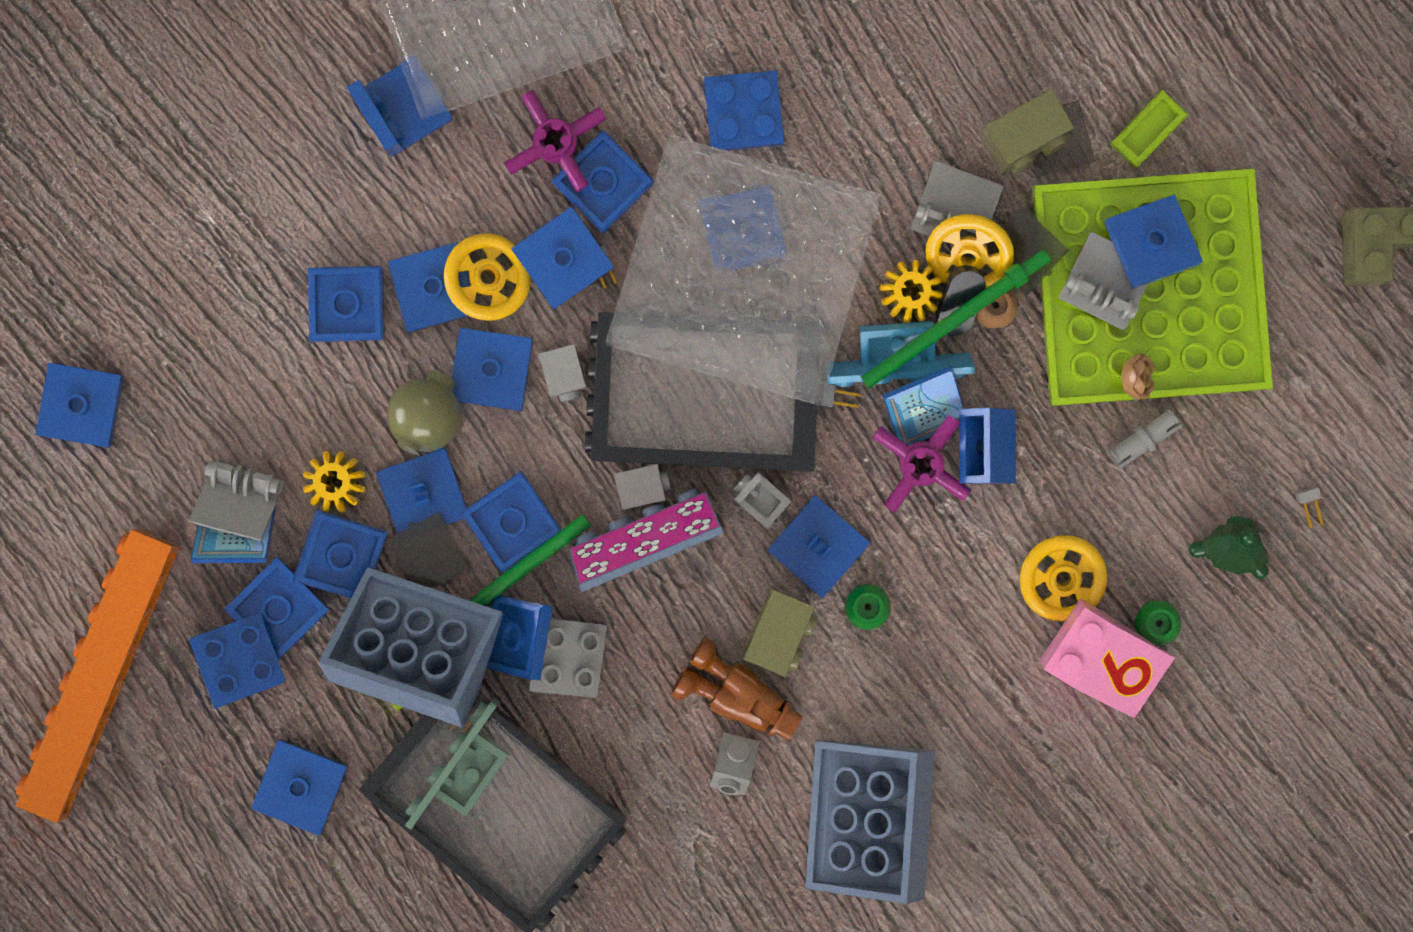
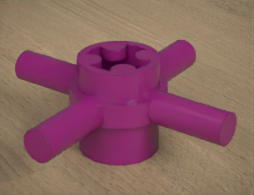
[504,90,607,192]
[872,414,971,513]

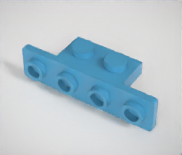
[824,321,975,387]

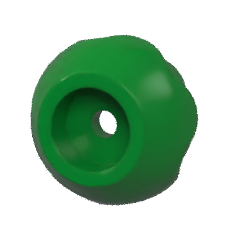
[844,584,891,630]
[1134,601,1181,646]

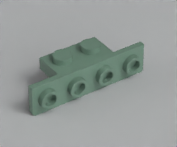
[405,697,510,829]

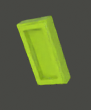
[1110,90,1189,169]

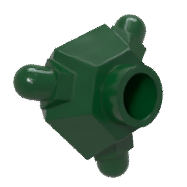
[1189,516,1269,579]

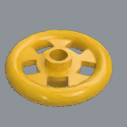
[925,214,1014,288]
[444,233,531,321]
[1019,535,1107,622]

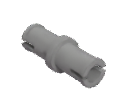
[1107,409,1182,470]

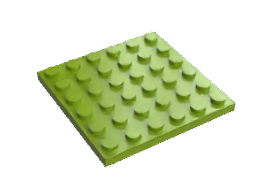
[1032,169,1273,406]

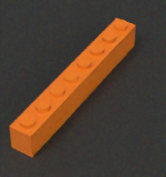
[15,529,180,823]

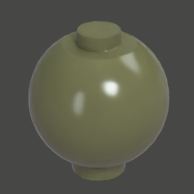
[387,370,462,454]

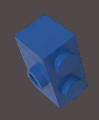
[959,408,1016,484]

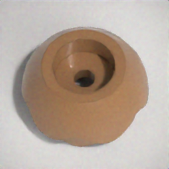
[976,287,1018,329]
[1122,354,1155,400]

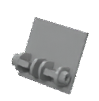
[910,161,1004,245]
[1058,232,1147,331]
[189,459,285,541]
[528,617,607,698]

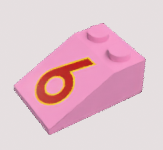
[1040,598,1175,718]

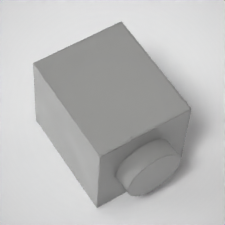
[539,344,588,403]
[614,464,671,510]

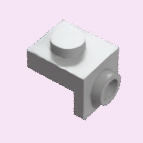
[733,472,791,529]
[710,732,759,795]

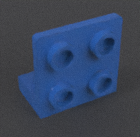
[346,57,452,157]
[189,613,285,709]

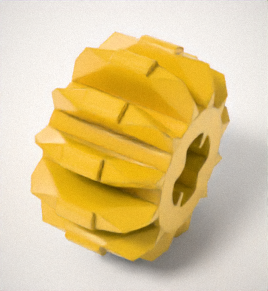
[879,260,942,323]
[303,451,366,513]

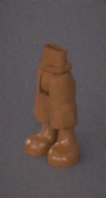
[670,636,803,741]

